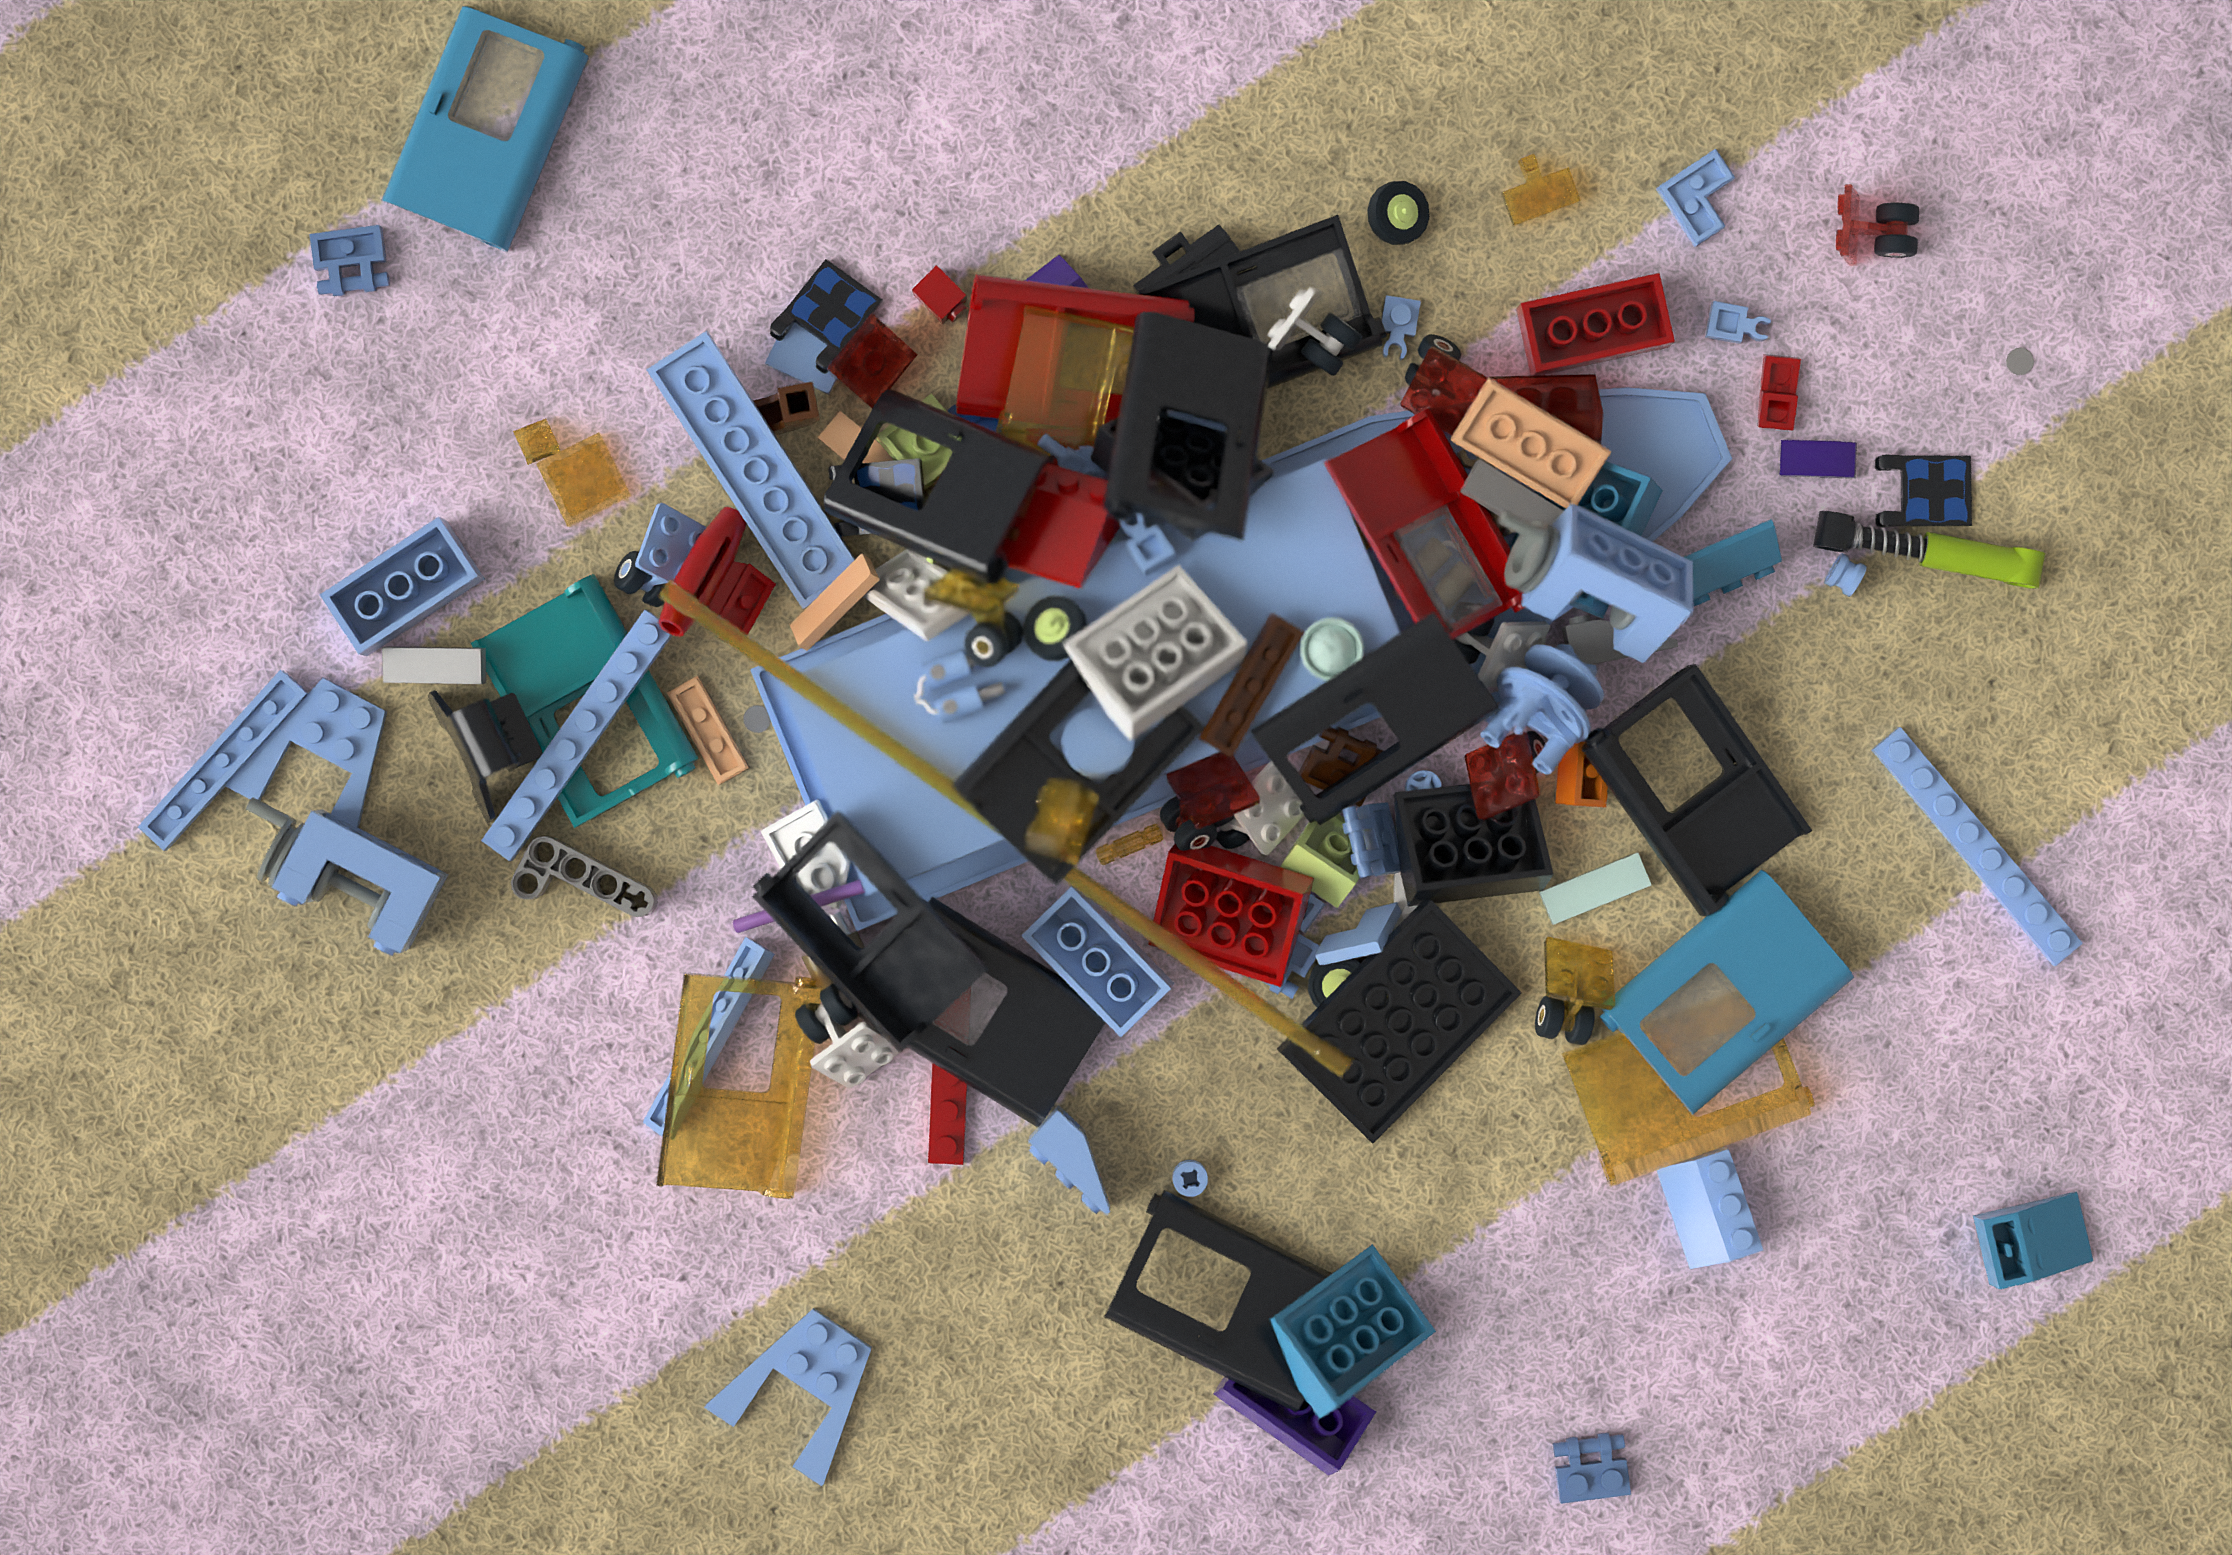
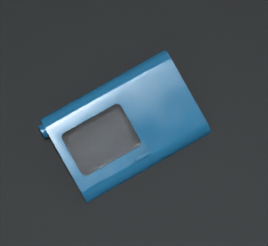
[381,6,589,252]
[1599,870,1854,1115]

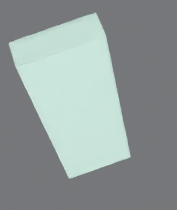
[1539,853,1651,925]

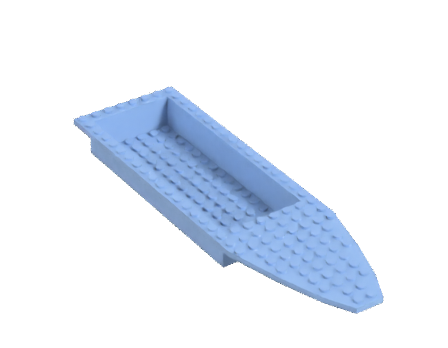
[750,387,1732,931]

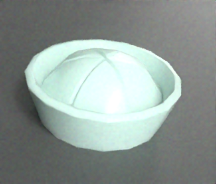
[1300,618,1364,680]

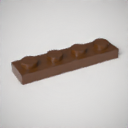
[1198,613,1305,758]

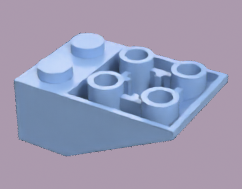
[1028,1105,1110,1216]

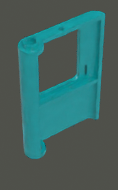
[470,574,699,828]

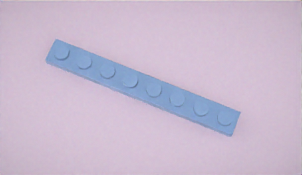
[481,610,672,861]
[1871,727,2083,966]

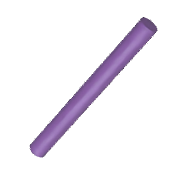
[733,879,865,933]

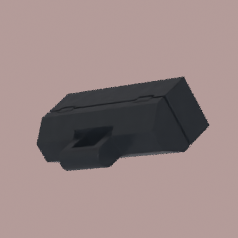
[1133,224,1240,294]

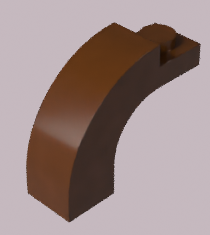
[753,381,820,435]

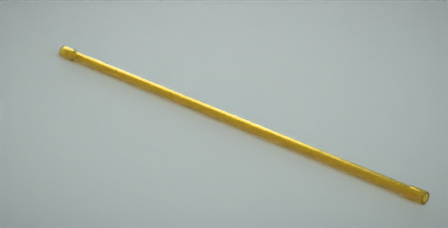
[658,579,1353,1077]

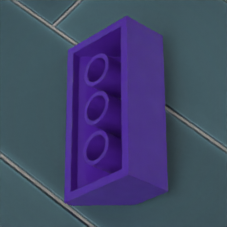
[1213,1377,1376,1476]

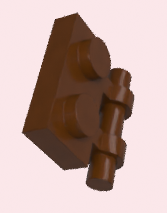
[1299,726,1383,807]

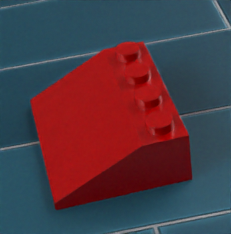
[1001,463,1125,589]
[1148,844,1314,987]

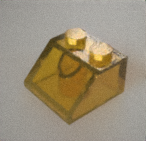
[1026,779,1099,866]

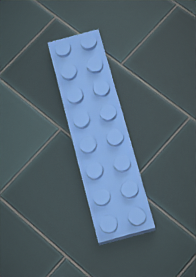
[646,331,856,609]

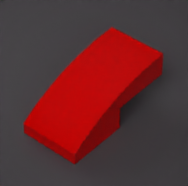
[1757,354,1801,431]

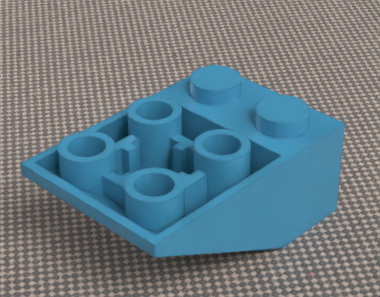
[1973,1192,2093,1290]

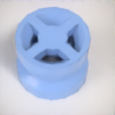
[1824,553,1867,597]
[1405,770,1442,791]
[1172,1159,1208,1197]

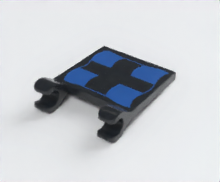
[770,259,883,374]
[1875,454,1972,527]
[828,458,926,536]

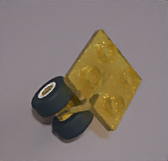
[923,569,1023,667]
[1535,937,1615,1045]

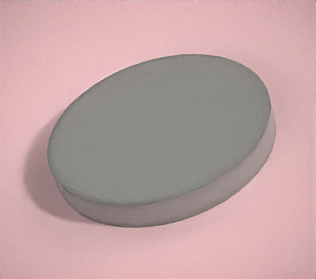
[2006,348,2034,375]
[743,705,771,733]

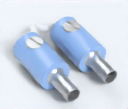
[914,649,1005,724]

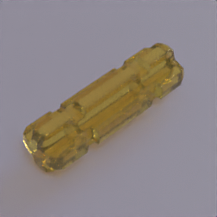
[1095,824,1163,865]

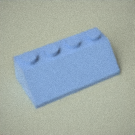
[1021,883,1174,1037]

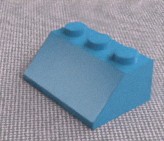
[1684,519,1782,607]

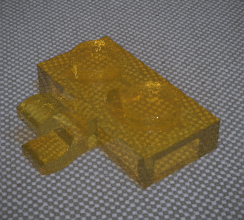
[1501,154,1581,226]

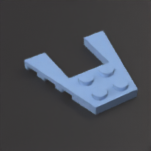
[226,678,387,828]
[704,1308,872,1486]

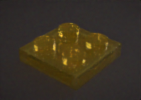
[536,432,632,527]

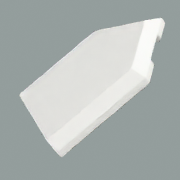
[761,799,851,909]

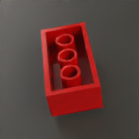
[1516,273,1675,378]

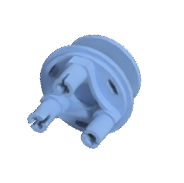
[1480,644,1604,775]

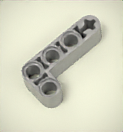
[511,836,658,917]

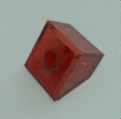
[827,314,918,409]

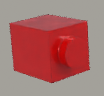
[912,265,968,324]

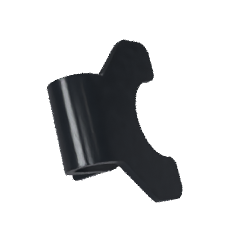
[428,690,543,823]

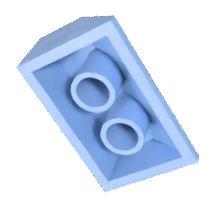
[1656,1146,1763,1269]

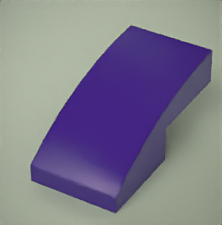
[1780,440,1857,478]

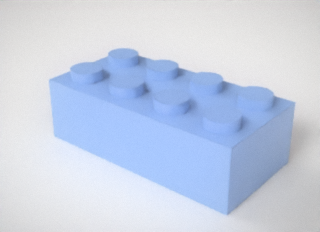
[320,517,485,656]

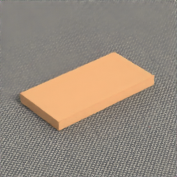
[1450,378,1611,508]

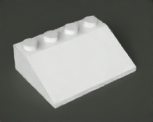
[1064,565,1247,741]

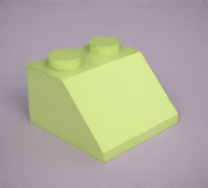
[1280,814,1367,908]

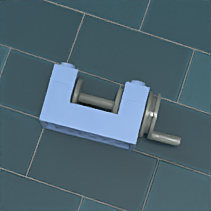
[1499,503,1693,663]
[246,797,449,956]

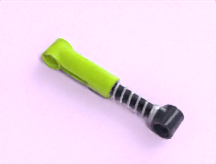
[1813,511,2045,589]

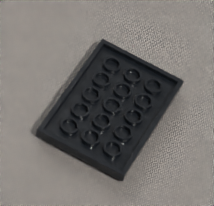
[1277,898,1522,1144]

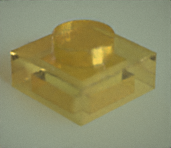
[513,418,561,465]

